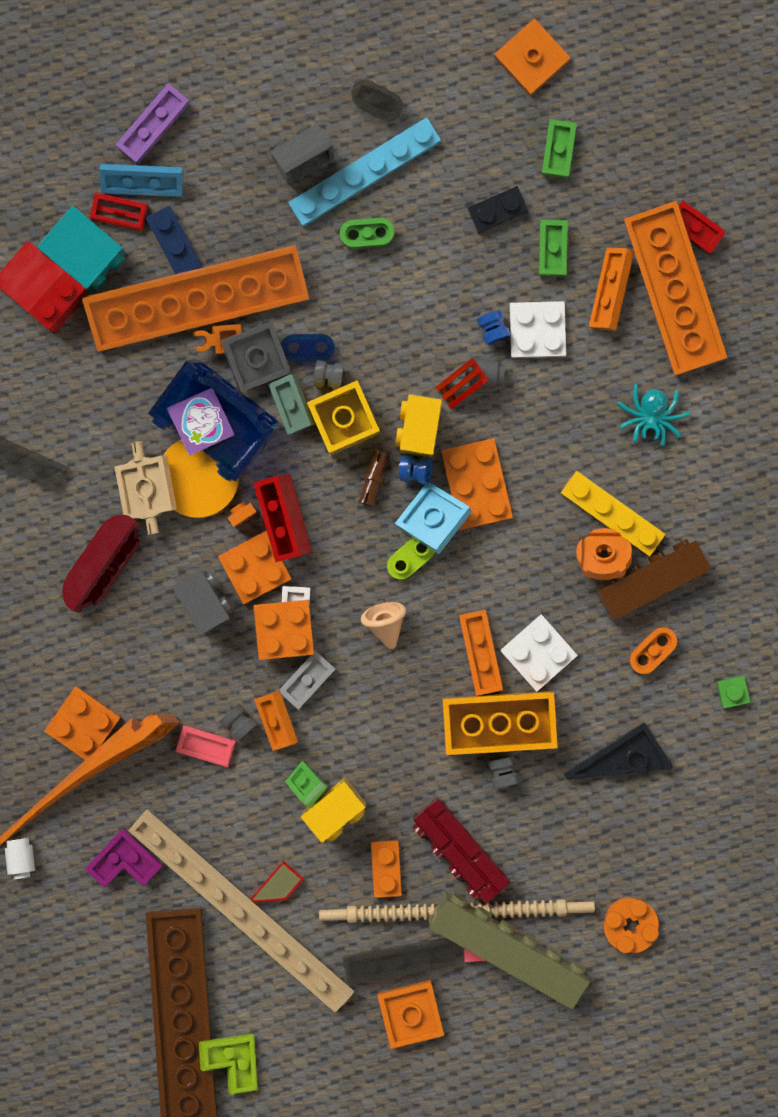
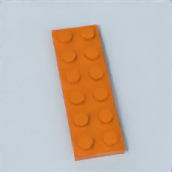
[624,201,727,376]

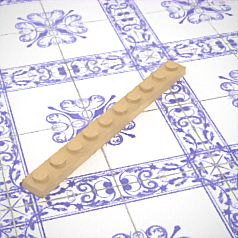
[128,810,354,1012]

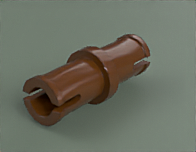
[358,450,390,507]

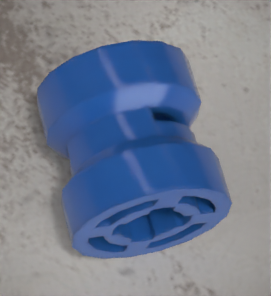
[476,310,511,345]
[399,454,433,485]

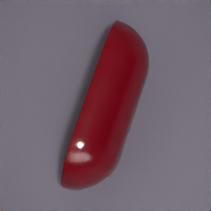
[62,515,140,613]

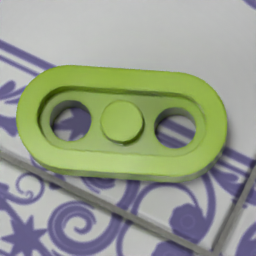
[387,538,434,580]

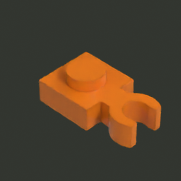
[194,324,241,354]

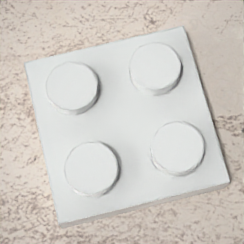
[509,301,566,358]
[500,614,578,692]

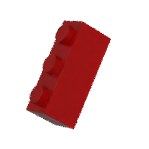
[253,473,312,562]

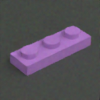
[116,83,190,165]

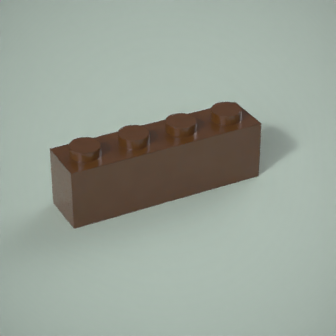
[596,539,711,620]

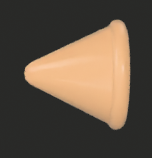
[361,602,406,649]

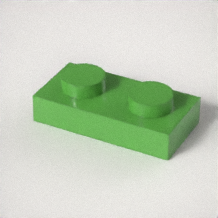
[541,119,577,179]
[538,220,568,277]
[285,761,328,808]

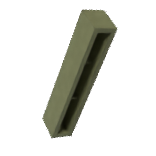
[429,892,590,1009]

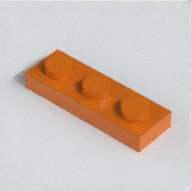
[588,248,634,331]
[459,609,503,696]

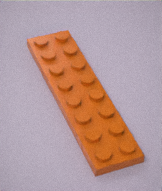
[82,245,309,352]

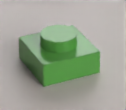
[716,676,750,709]

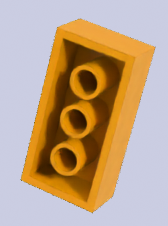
[442,691,558,755]

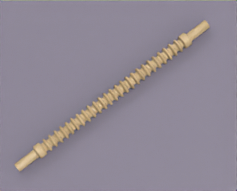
[319,899,595,923]

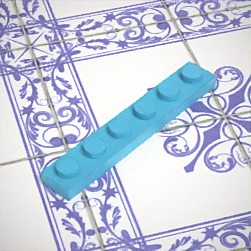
[288,117,441,227]

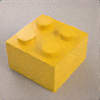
[307,380,380,456]
[395,394,442,458]
[301,777,366,843]

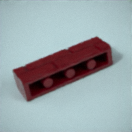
[412,796,510,904]

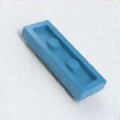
[99,164,183,197]

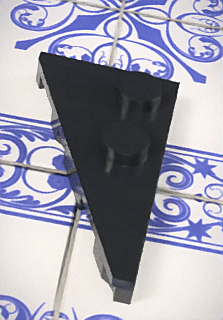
[563,722,673,780]

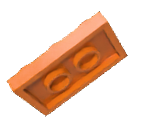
[441,438,513,531]

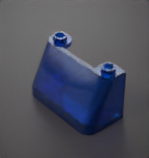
[148,359,282,481]

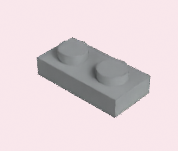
[280,650,335,710]

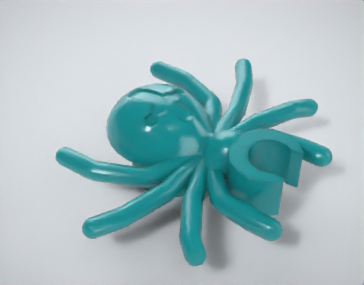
[617,384,690,446]

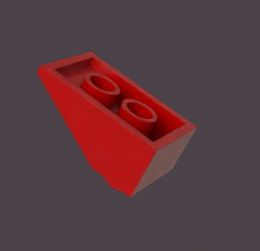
[0,240,90,334]

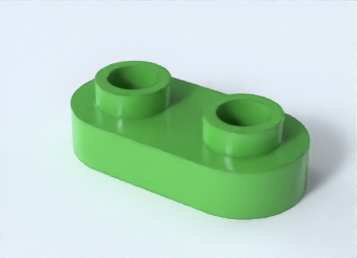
[340,218,394,249]

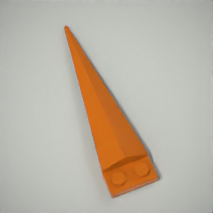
[0,714,180,846]

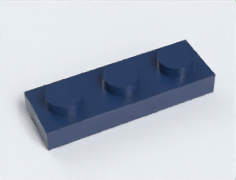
[146,205,203,274]

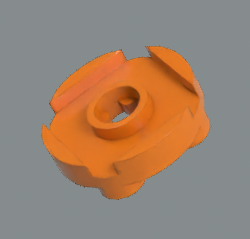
[576,528,632,580]
[603,897,659,953]

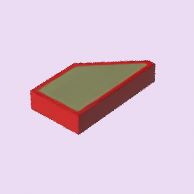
[250,860,304,902]

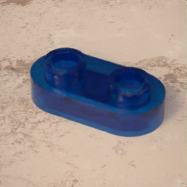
[281,334,335,362]

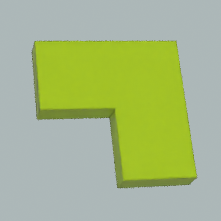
[199,1034,258,1095]

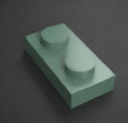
[268,374,315,435]

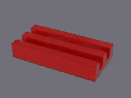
[89,192,149,232]
[435,358,489,410]

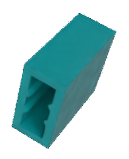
[37,205,126,293]

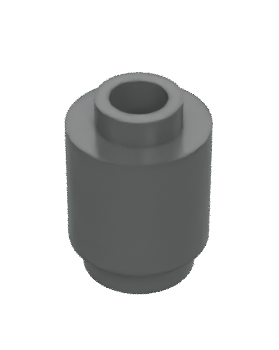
[465,358,505,388]

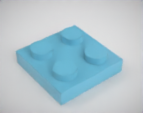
[395,482,472,554]

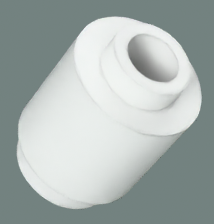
[5,838,35,879]

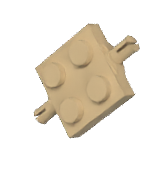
[115,441,177,535]

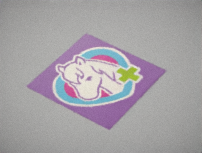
[167,388,234,456]

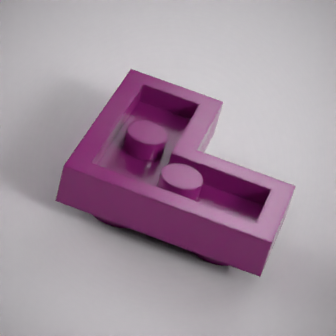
[85,827,163,888]

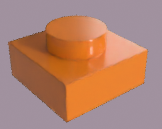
[228,502,258,528]

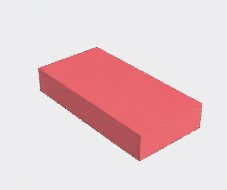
[175,725,236,767]

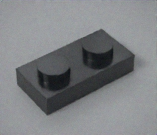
[467,186,528,234]

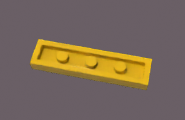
[560,471,666,557]

